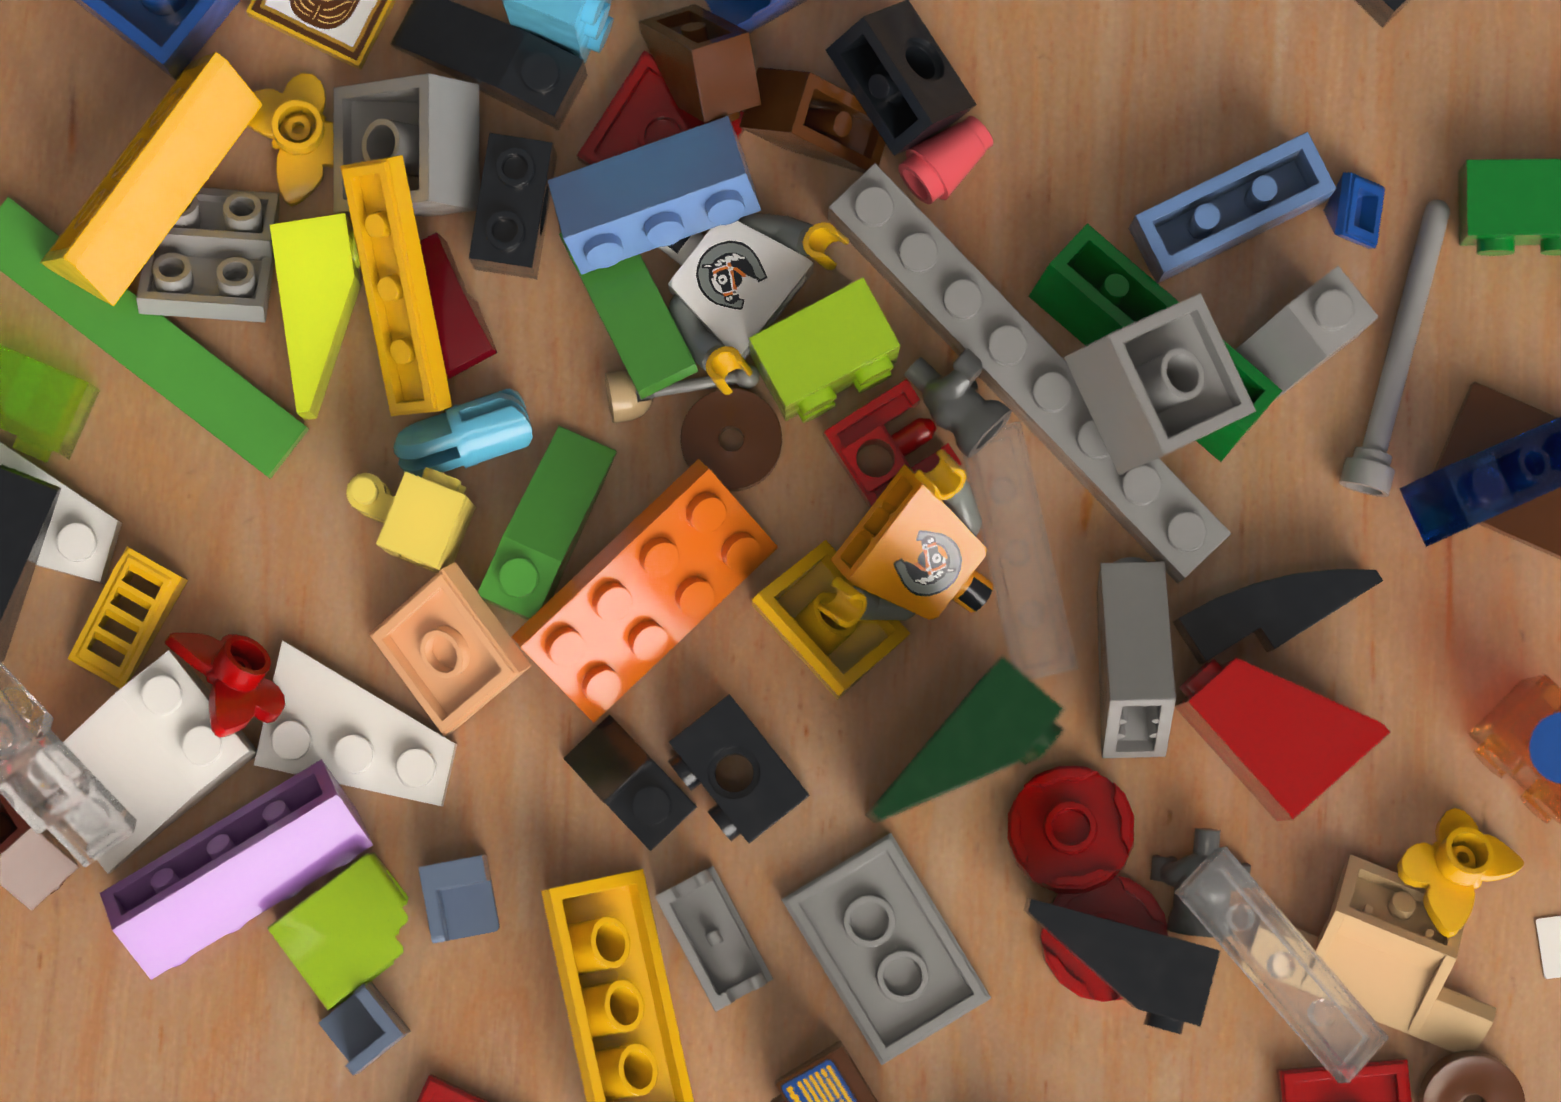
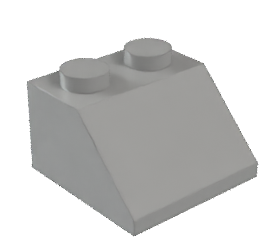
[333,73,479,216]
[1064,293,1256,475]

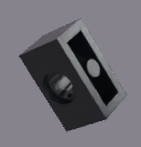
[826,0,977,156]
[469,133,557,279]
[668,694,810,844]

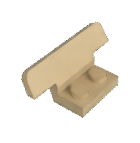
[1247,854,1497,1053]

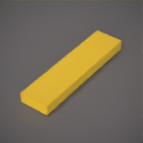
[340,155,453,416]

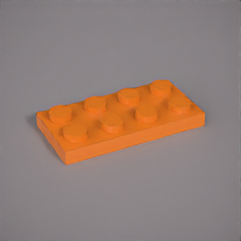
[511,459,778,723]

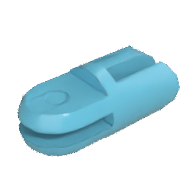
[393,388,533,477]

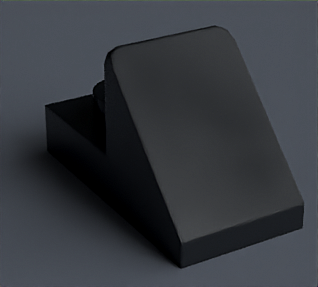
[563,714,697,851]

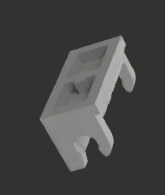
[655,866,773,1012]

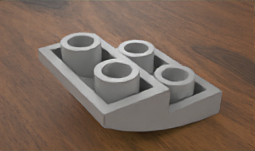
[136,188,280,323]

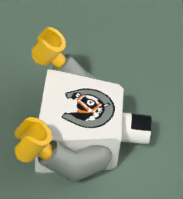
[658,213,849,395]

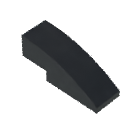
[1173,569,1383,665]

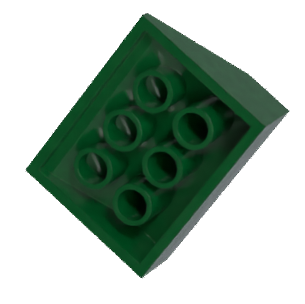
[865,656,1064,823]

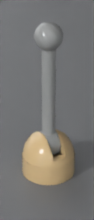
[605,364,759,423]

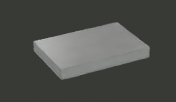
[781,833,991,1065]

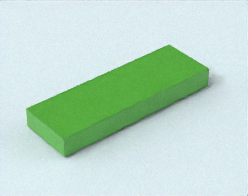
[559,233,698,399]

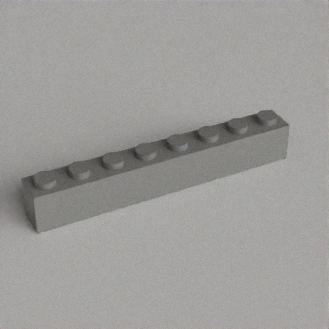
[828,163,1232,584]

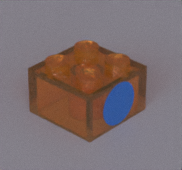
[1468,674,1561,824]

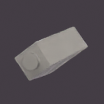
[1235,266,1379,401]
[1097,557,1176,758]

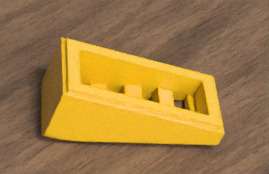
[68,546,189,689]

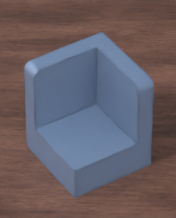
[418,855,500,944]
[318,982,411,1076]

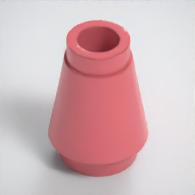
[898,116,993,205]

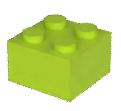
[749,277,901,423]

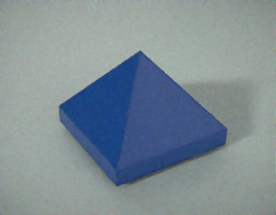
[1323,172,1385,249]

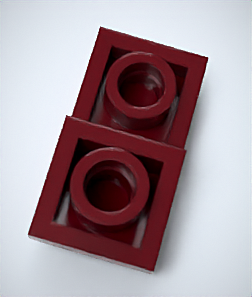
[420,232,498,380]

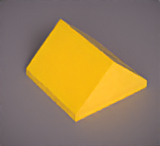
[752,540,911,700]

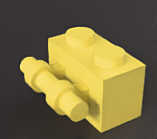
[346,467,476,573]

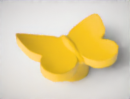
[247,73,333,206]
[1397,808,1524,938]

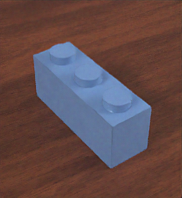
[547,116,762,275]
[1129,132,1337,283]

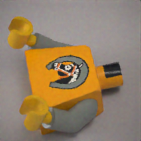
[817,449,993,628]

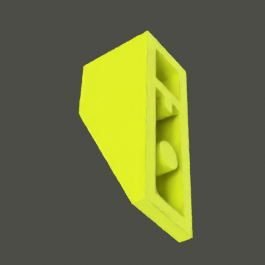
[269,213,361,420]

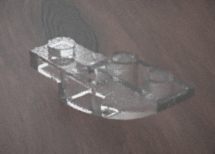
[0,662,137,867]

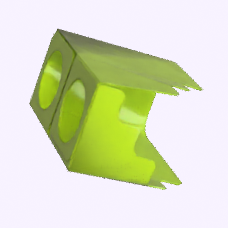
[267,852,409,1010]

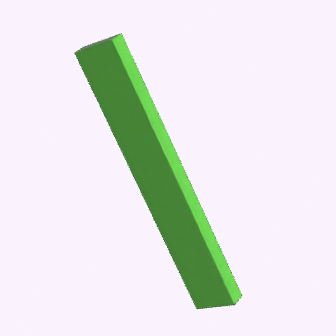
[0,197,309,479]

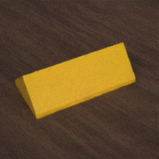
[40,52,263,307]
[541,869,694,1102]

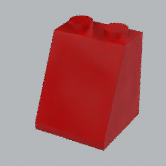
[1175,658,1391,821]

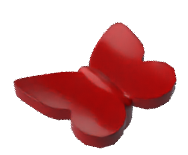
[164,632,285,737]

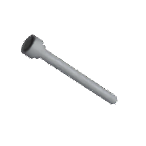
[1339,200,1450,497]

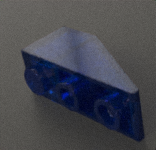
[1399,417,1561,547]

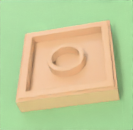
[369,562,531,736]

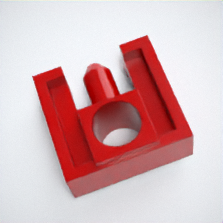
[823,379,962,508]

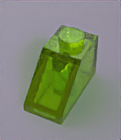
[0,345,100,463]

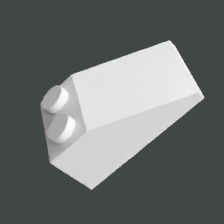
[29,650,257,874]

